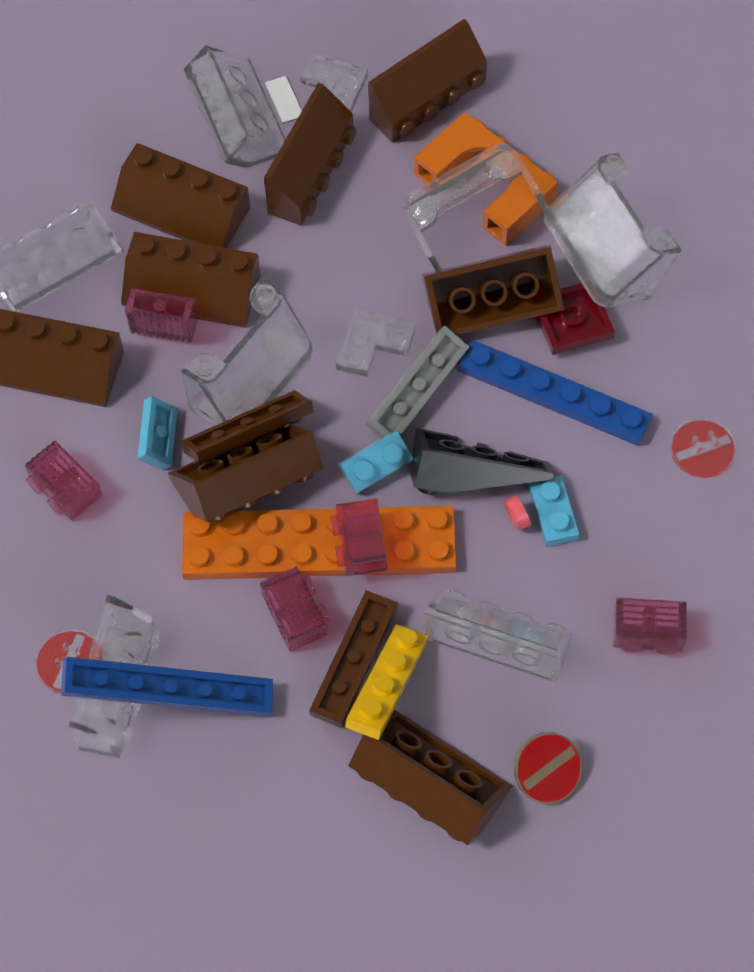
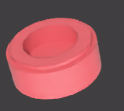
[504,495,531,530]

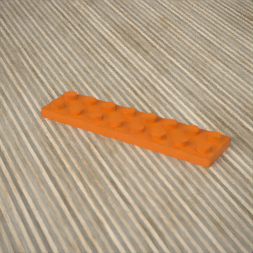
[182,505,456,580]

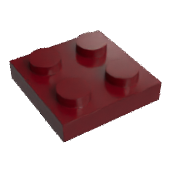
[532,280,615,355]

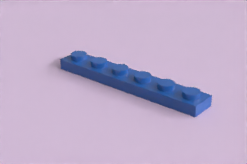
[458,340,653,446]
[61,657,273,716]

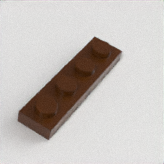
[181,390,314,464]
[309,590,398,728]

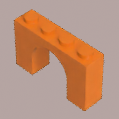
[414,112,558,246]

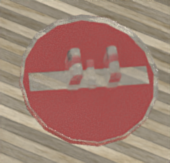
[670,417,737,479]
[34,628,104,694]

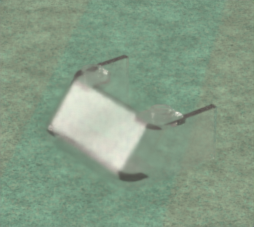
[402,143,552,271]

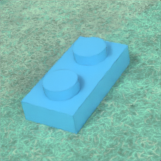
[137,396,178,470]
[338,430,414,493]
[528,475,579,547]

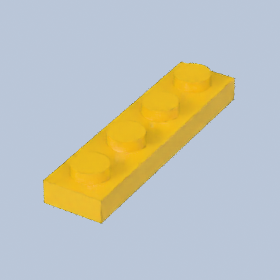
[345,624,428,740]

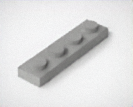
[365,326,469,438]

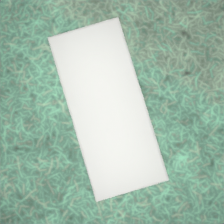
[265,76,302,123]

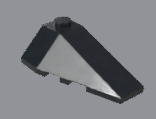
[411,428,554,495]

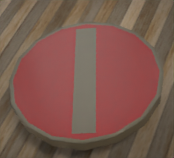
[514,732,582,804]

